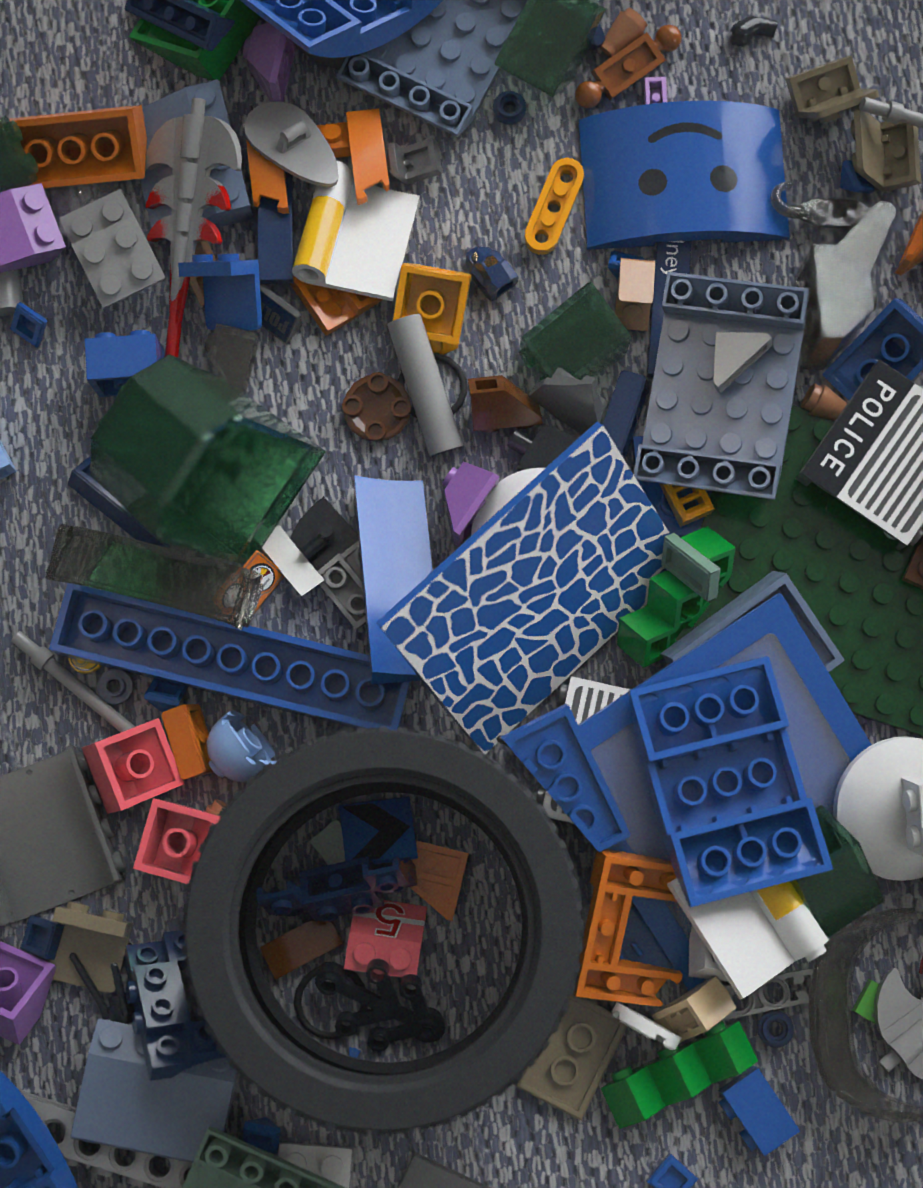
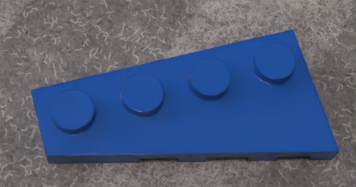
[501,704,632,852]

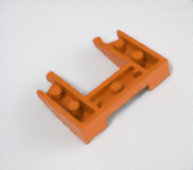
[246,108,390,214]
[573,849,683,1007]

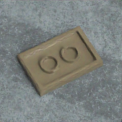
[516,994,627,1121]

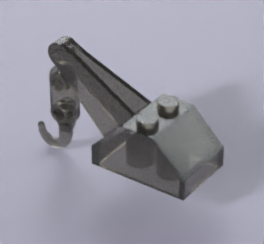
[771,182,896,370]

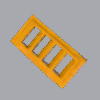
[659,483,715,527]

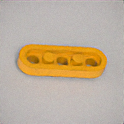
[524,158,584,255]

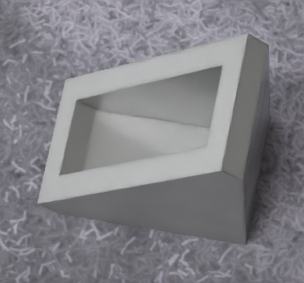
[713,332,773,393]

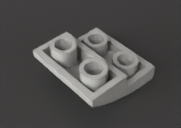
[317,541,366,630]

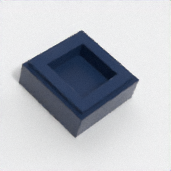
[20,915,65,960]

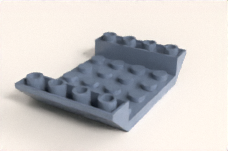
[336,0,536,137]
[634,272,809,500]

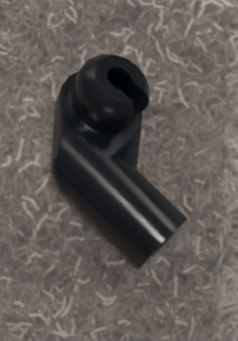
[730,16,778,47]

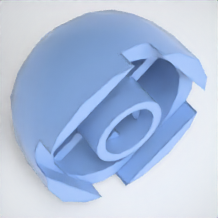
[207,710,277,783]

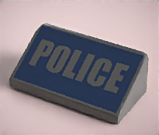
[260,283,302,343]

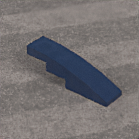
[258,171,295,284]

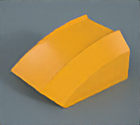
[393,263,471,355]

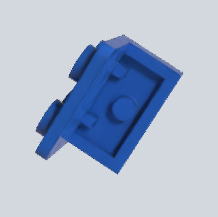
[178,253,262,330]

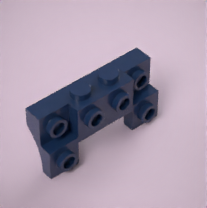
[256,856,418,922]
[124,930,227,1081]

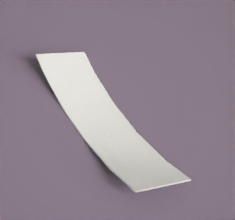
[247,520,324,596]

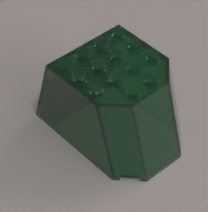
[91,354,326,565]

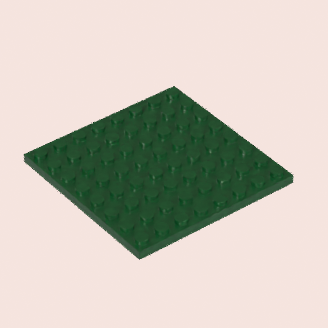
[676,405,923,737]

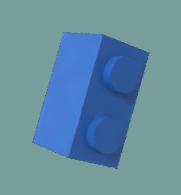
[718,1066,800,1156]

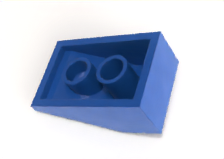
[822,298,923,400]

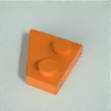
[392,840,469,921]

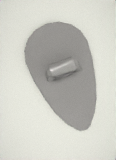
[244,101,339,187]

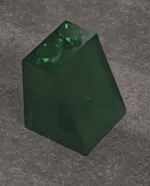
[494,0,606,97]
[519,281,632,382]
[790,805,884,938]

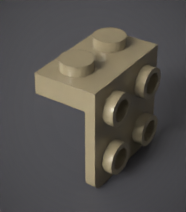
[785,56,879,123]
[850,108,921,192]
[49,901,134,993]

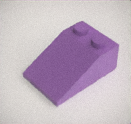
[0,183,66,273]

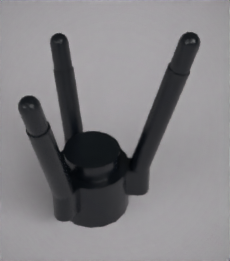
[69,943,135,1024]

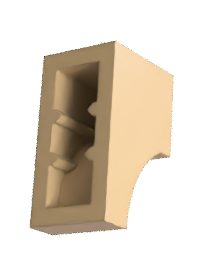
[651,977,737,1042]

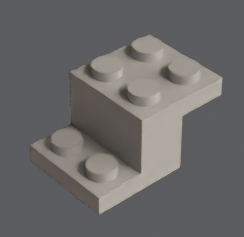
[59,189,166,309]

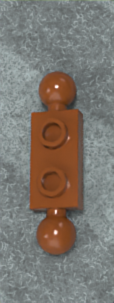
[575,24,682,108]

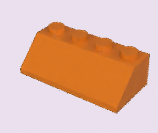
[0,105,147,189]

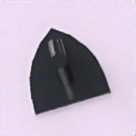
[290,496,358,571]

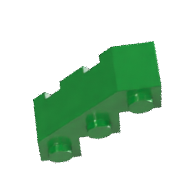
[617,526,735,668]
[600,1020,758,1129]

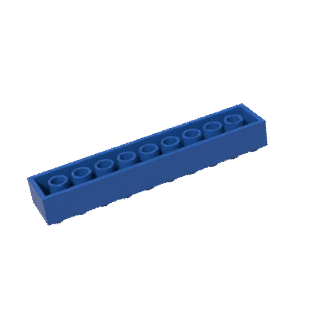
[49,581,412,730]

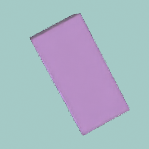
[643,77,667,105]

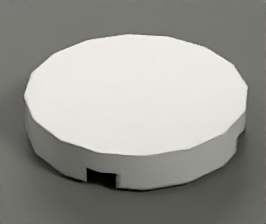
[611,1002,681,1050]

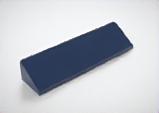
[124,0,235,51]
[603,370,649,460]
[68,452,200,569]

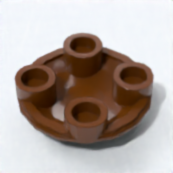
[342,372,412,442]

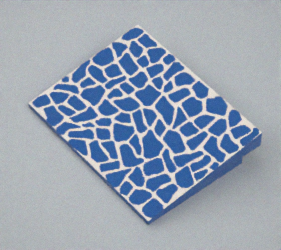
[376,421,670,755]

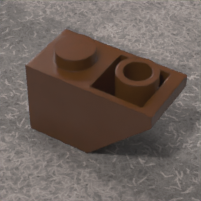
[468,375,543,433]

